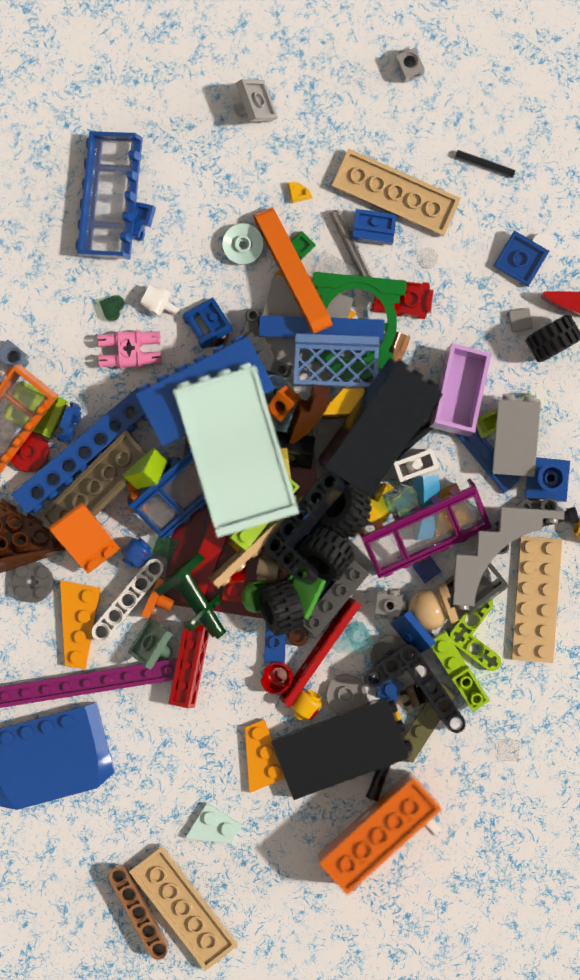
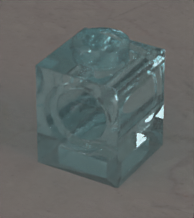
[345,621,375,654]

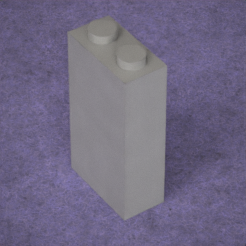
[492,394,541,477]

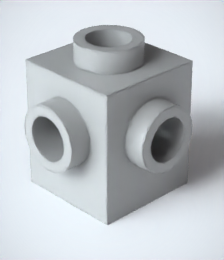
[375,588,407,619]

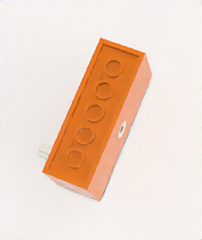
[318,771,442,895]

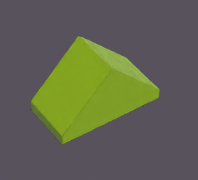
[123,447,168,489]

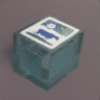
[382,483,419,517]

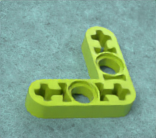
[449,600,501,671]

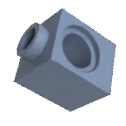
[0,340,29,368]

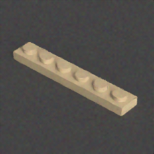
[208,493,304,588]

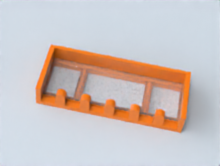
[0,364,59,474]

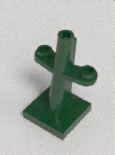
[154,552,227,639]

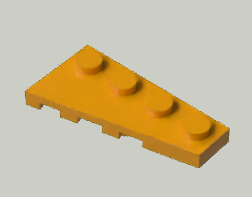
[60,580,101,669]

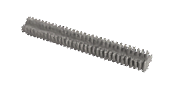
[330,209,372,277]

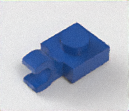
[133,202,156,241]
[368,675,404,703]

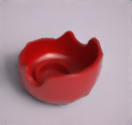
[260,662,293,694]

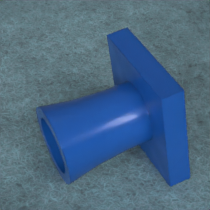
[524,457,570,502]

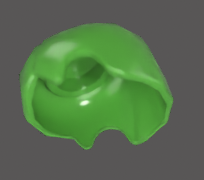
[241,581,266,613]

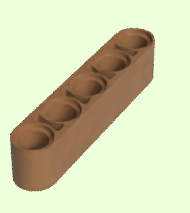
[109,864,169,960]

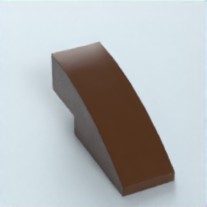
[287,384,331,444]

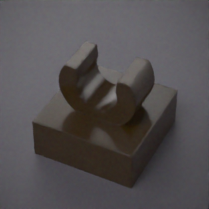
[400,683,426,708]

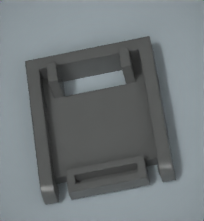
[444,562,509,616]

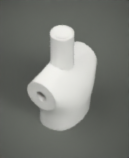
[139,285,179,316]

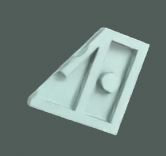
[186,803,242,843]

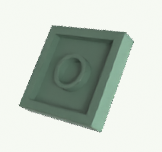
[128,618,173,670]

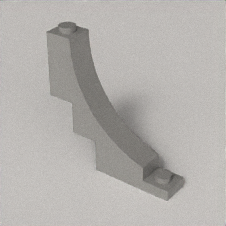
[452,507,565,610]

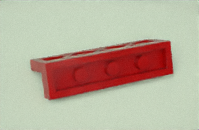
[168,622,209,708]

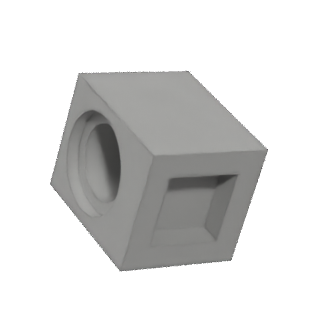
[395,48,425,83]

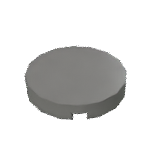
[325,674,367,714]

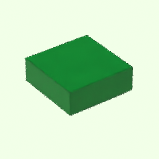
[291,231,316,260]

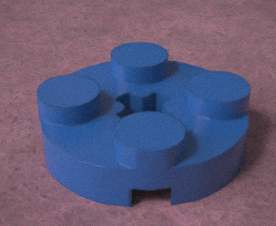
[57,402,82,443]

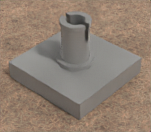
[234,79,278,121]

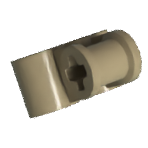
[256,544,281,584]

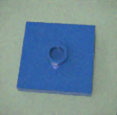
[493,230,550,287]
[390,611,436,653]

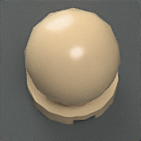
[408,583,459,630]

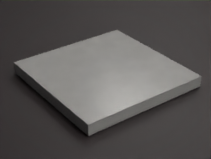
[262,274,354,377]

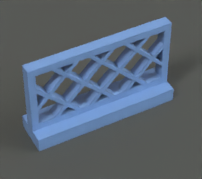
[293,334,380,388]

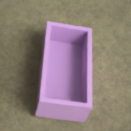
[429,343,492,437]

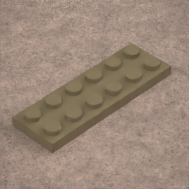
[39,430,147,542]

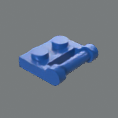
[182,297,233,349]

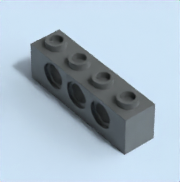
[303,560,370,637]

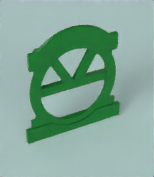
[310,272,407,380]

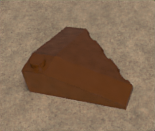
[0,500,66,573]

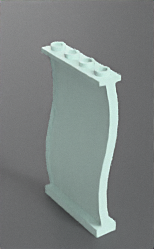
[174,363,299,537]

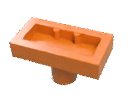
[141,577,175,619]

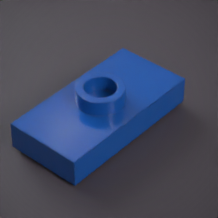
[264,624,286,663]

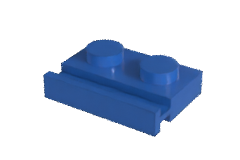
[352,209,397,245]

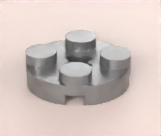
[12,562,54,603]

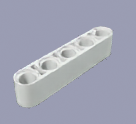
[92,559,165,641]

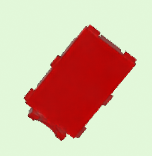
[371,280,434,319]

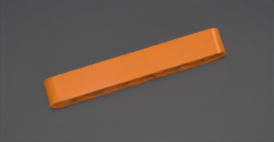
[253,207,333,334]

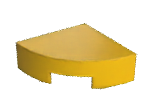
[287,182,312,204]

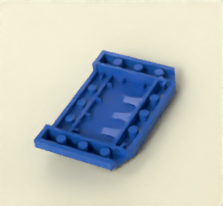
[0,702,115,810]

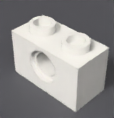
[393,449,439,483]

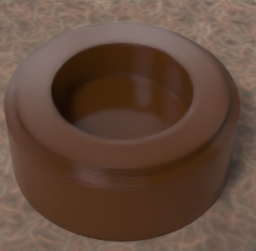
[288,627,309,646]

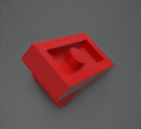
[222,559,247,603]

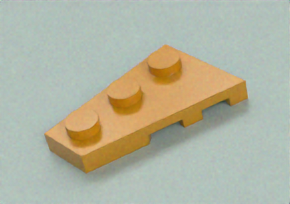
[245,719,285,793]

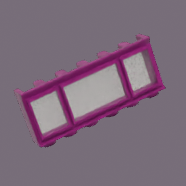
[359,478,492,579]

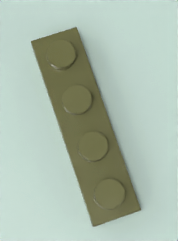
[405,682,457,763]

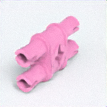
[97,329,161,369]

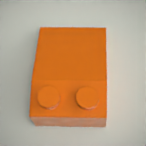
[49,503,121,574]

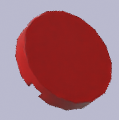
[9,432,50,472]

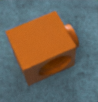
[267,385,302,422]

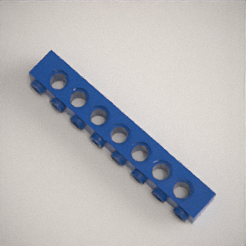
[11,388,148,514]

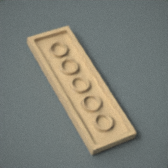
[332,148,461,237]
[511,536,562,663]
[129,845,238,971]

